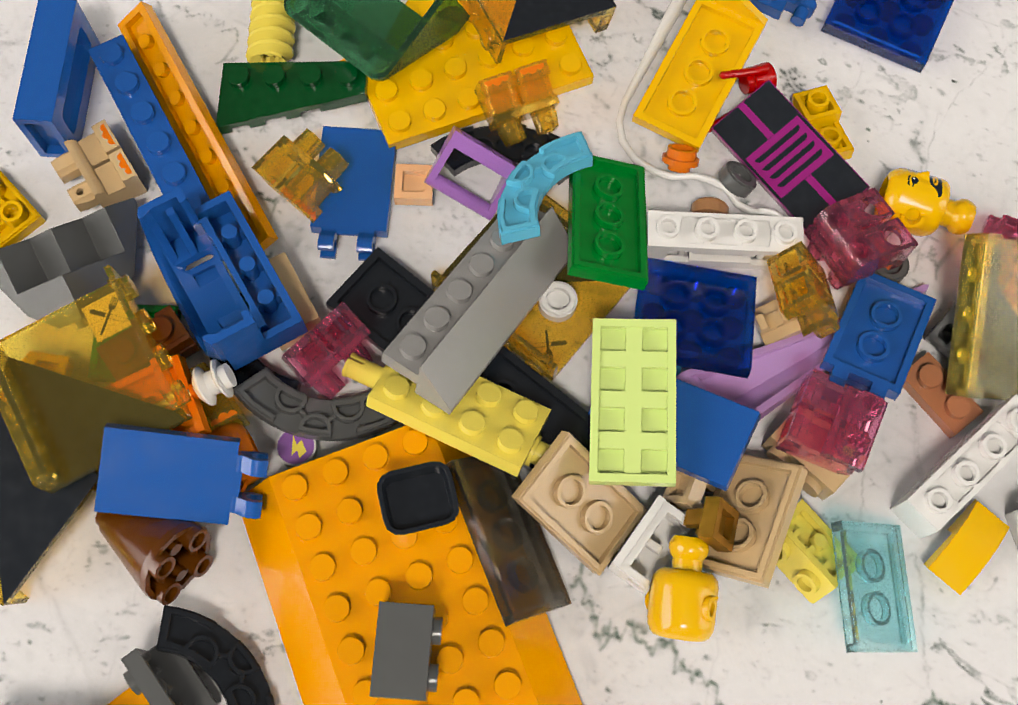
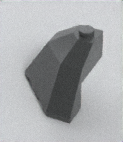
[0,198,137,330]

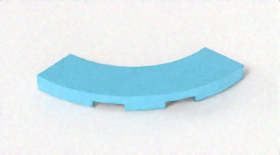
[497,132,593,245]

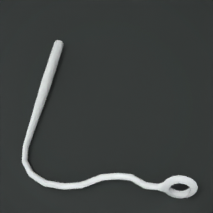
[616,0,784,216]

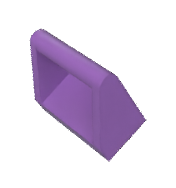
[424,126,518,221]

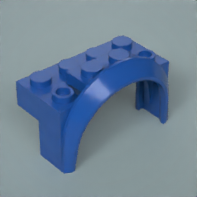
[137,187,308,370]

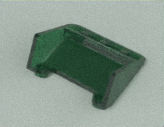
[284,0,470,81]

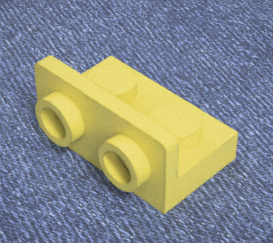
[776,499,860,604]

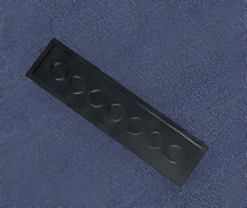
[326,247,590,471]

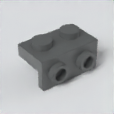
[121,645,218,705]

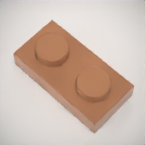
[903,352,984,438]

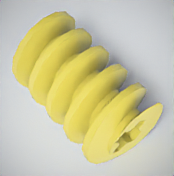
[246,0,298,63]

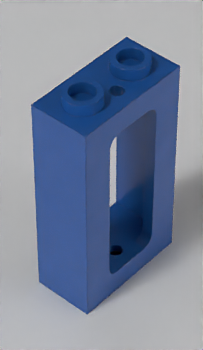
[12,0,100,158]

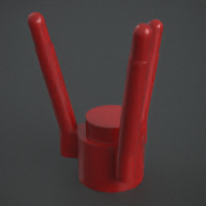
[709,62,777,133]

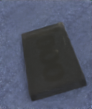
[445,456,572,627]

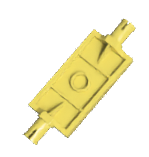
[342,352,551,477]

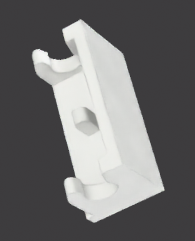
[608,495,691,595]

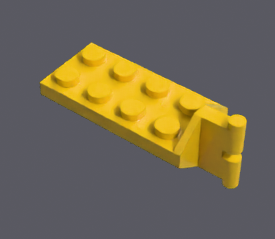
[632,0,768,153]

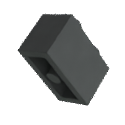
[369,601,443,702]

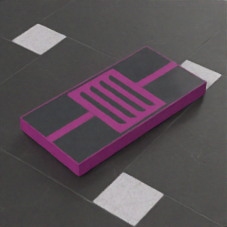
[711,80,870,239]

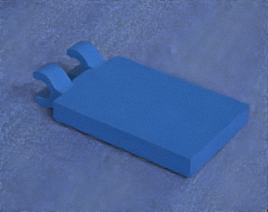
[310,126,397,261]
[819,269,937,422]
[588,379,761,492]
[94,423,269,525]

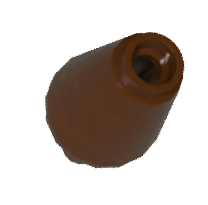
[95,512,213,605]

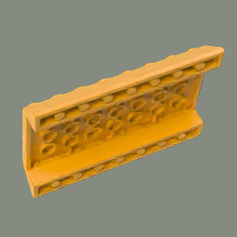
[242,425,582,705]

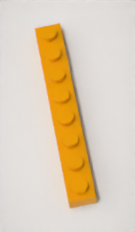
[118,1,278,251]

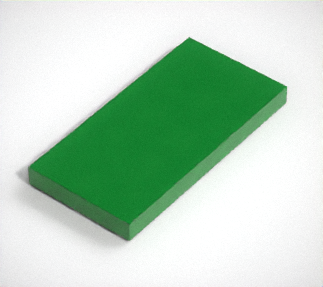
[567,155,648,290]

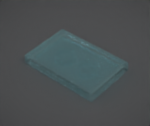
[831,520,918,653]

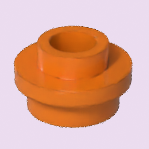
[662,143,700,173]

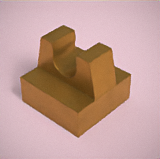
[683,496,740,552]

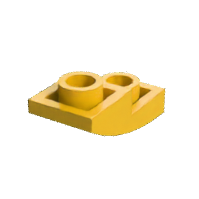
[792,85,854,160]
[924,499,1010,595]

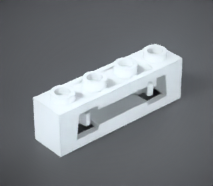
[646,210,805,271]
[891,394,1018,539]

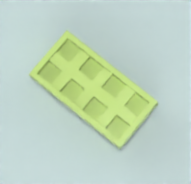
[589,318,676,487]

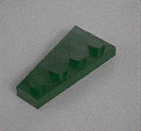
[216,61,370,135]

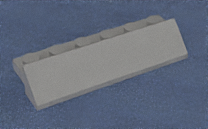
[381,206,568,415]

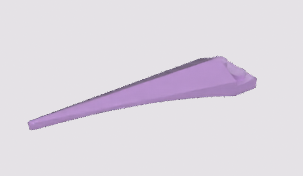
[676,284,929,421]

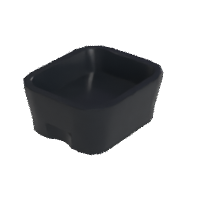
[377,462,459,535]

